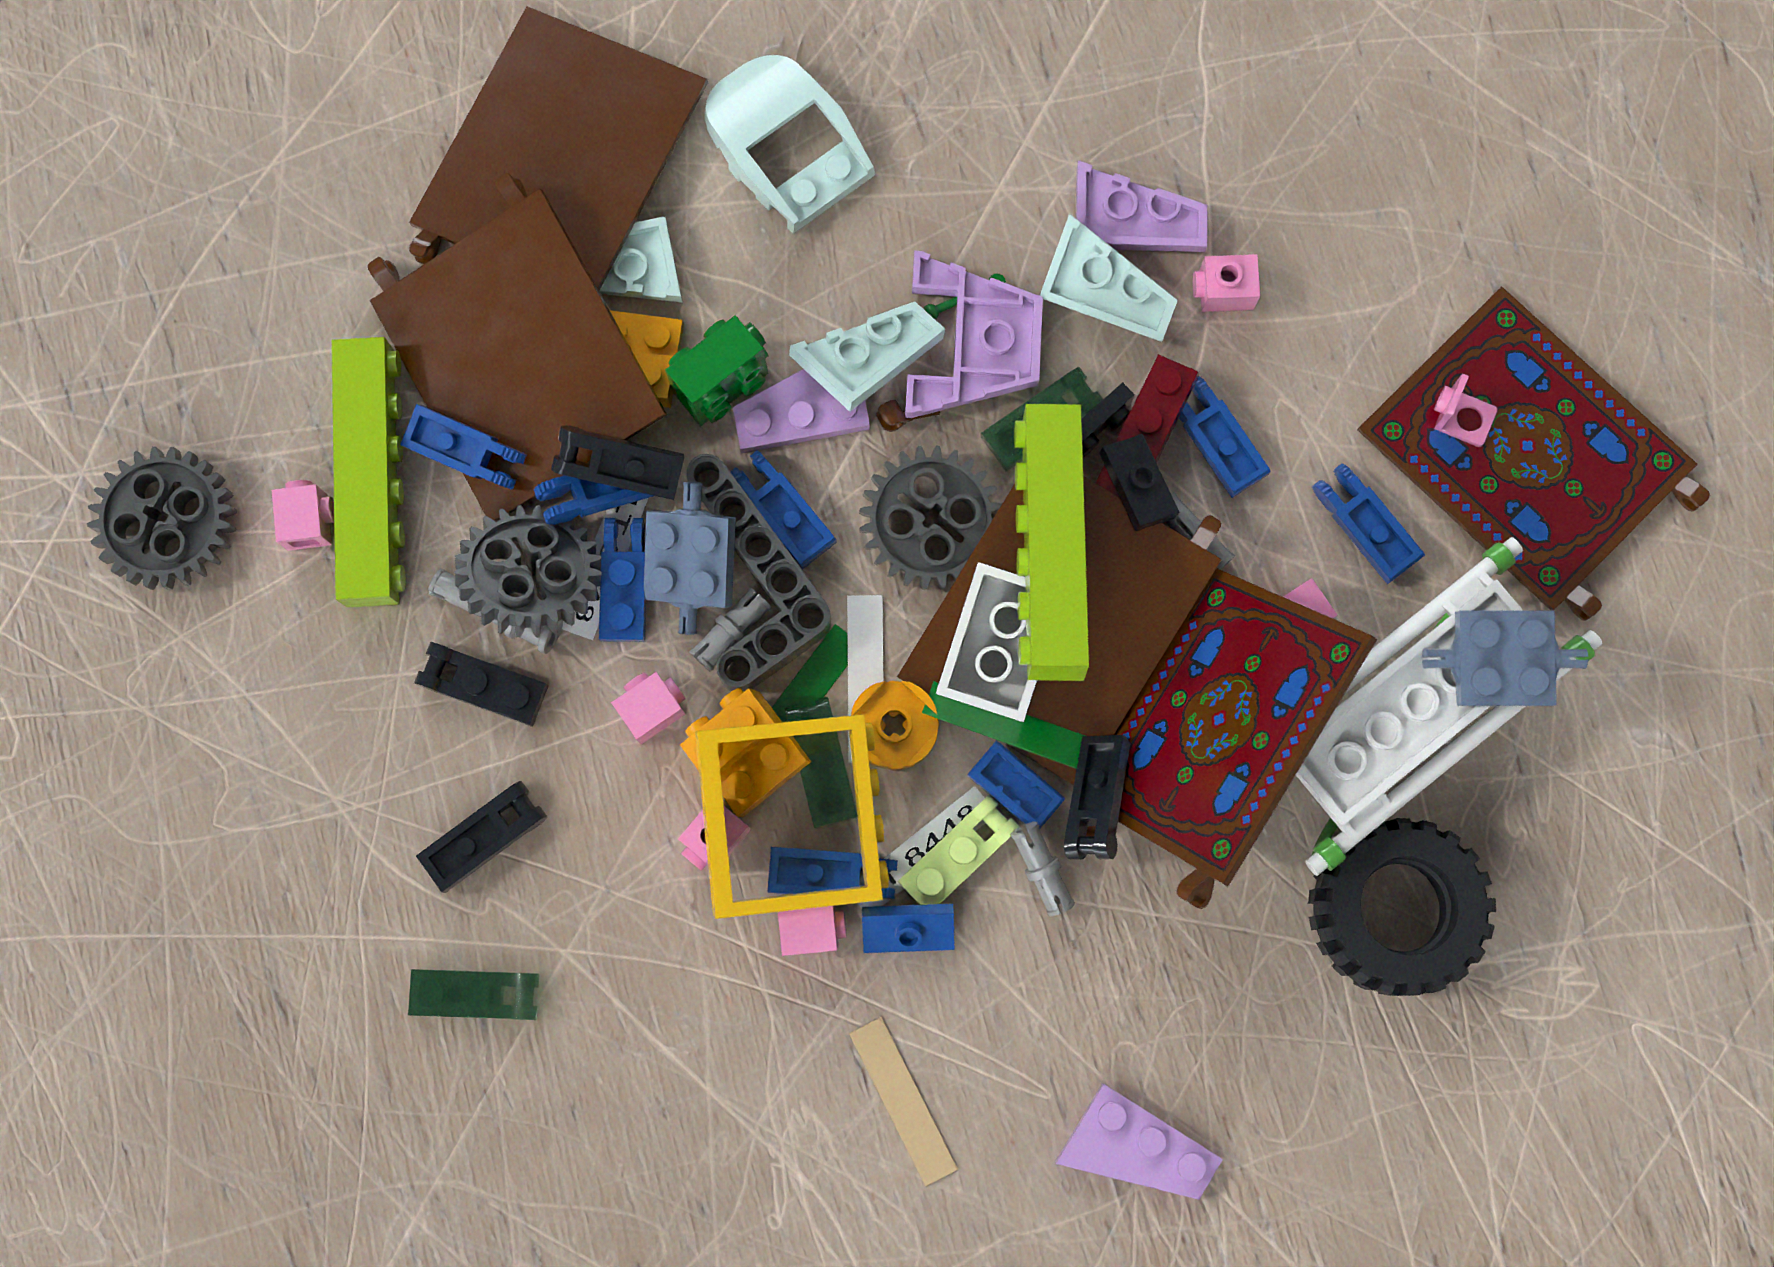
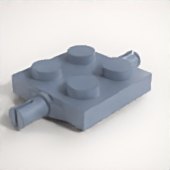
[644,482,736,635]
[1422,611,1588,706]

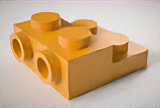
[610,310,684,408]
[680,688,812,817]

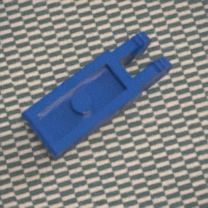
[1179,376,1271,498]
[400,404,527,490]
[730,450,837,570]
[1312,464,1425,585]
[533,475,653,525]
[599,518,646,642]
[767,847,898,899]

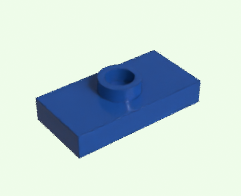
[967,740,1066,829]
[862,904,955,953]

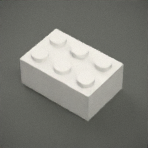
[936,562,1037,722]

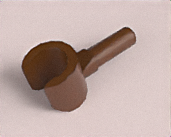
[876,400,940,432]

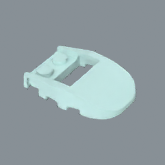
[705,55,875,234]

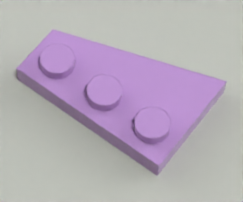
[1076,160,1207,252]
[733,369,870,453]
[1055,1083,1223,1200]

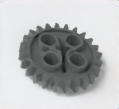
[859,445,1002,590]
[87,446,237,590]
[455,505,601,638]

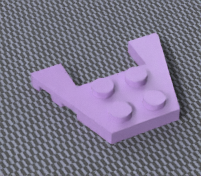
[905,251,1043,418]

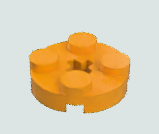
[851,681,939,771]

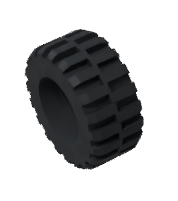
[1308,818,1496,996]

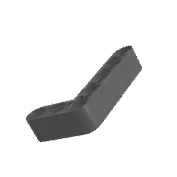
[686,454,831,691]

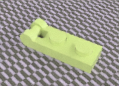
[897,794,1020,905]

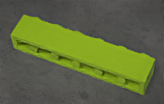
[331,337,406,607]
[1014,404,1089,681]

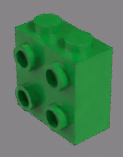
[665,315,769,427]

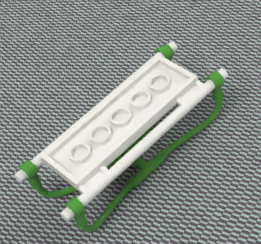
[1296,537,1602,876]

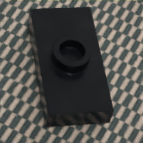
[1099,434,1180,531]

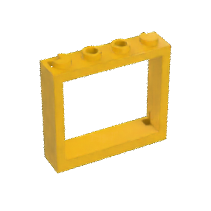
[695,714,889,919]

